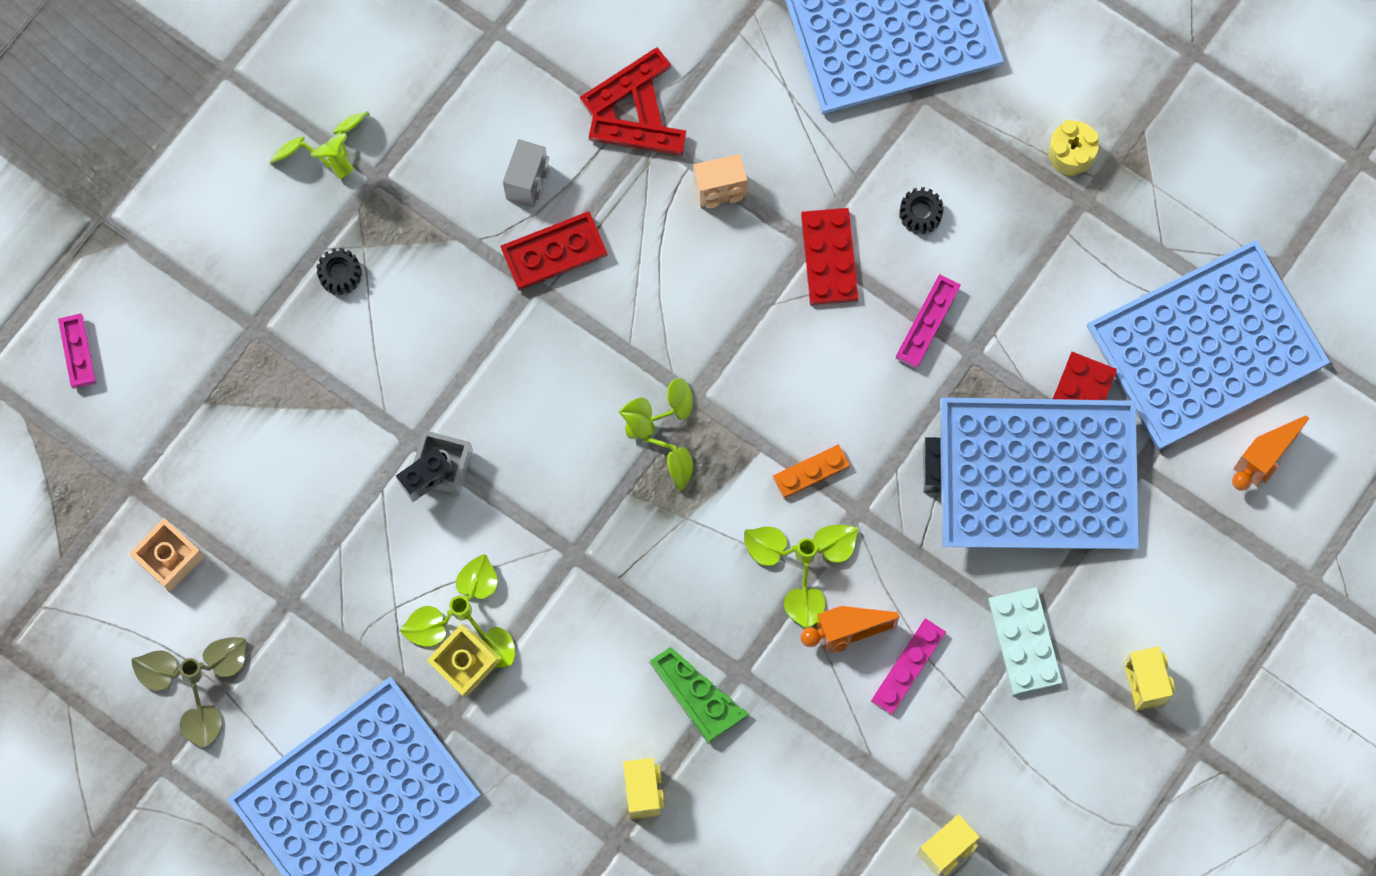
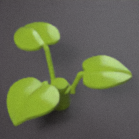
[270,111,370,179]
[618,378,693,491]
[744,525,858,628]
[400,554,515,668]

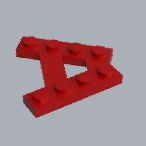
[579,47,687,156]

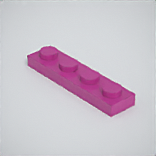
[895,274,961,369]
[871,618,946,715]

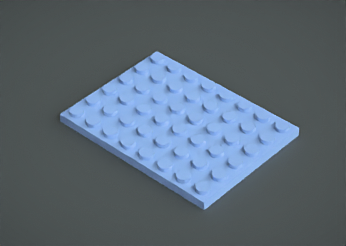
[785,0,1004,115]
[1086,239,1330,451]
[940,397,1139,549]
[227,676,481,876]

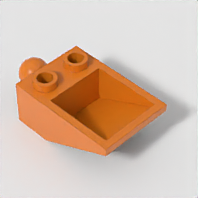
[1232,415,1310,491]
[800,606,899,653]

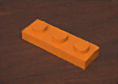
[773,444,850,499]

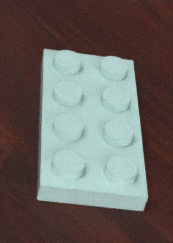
[988,587,1062,696]

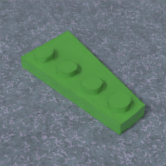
[650,647,749,744]

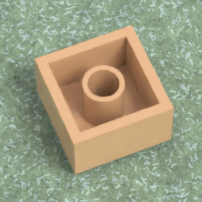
[693,154,747,208]
[129,518,204,593]

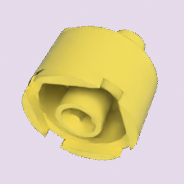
[1048,120,1099,176]

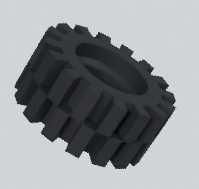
[899,187,944,234]
[316,248,362,295]

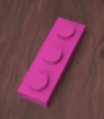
[58,313,97,389]

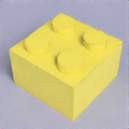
[427,624,502,696]
[1123,646,1175,711]
[623,758,665,820]
[917,814,979,876]

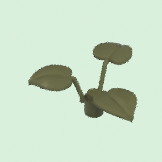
[132,637,246,748]

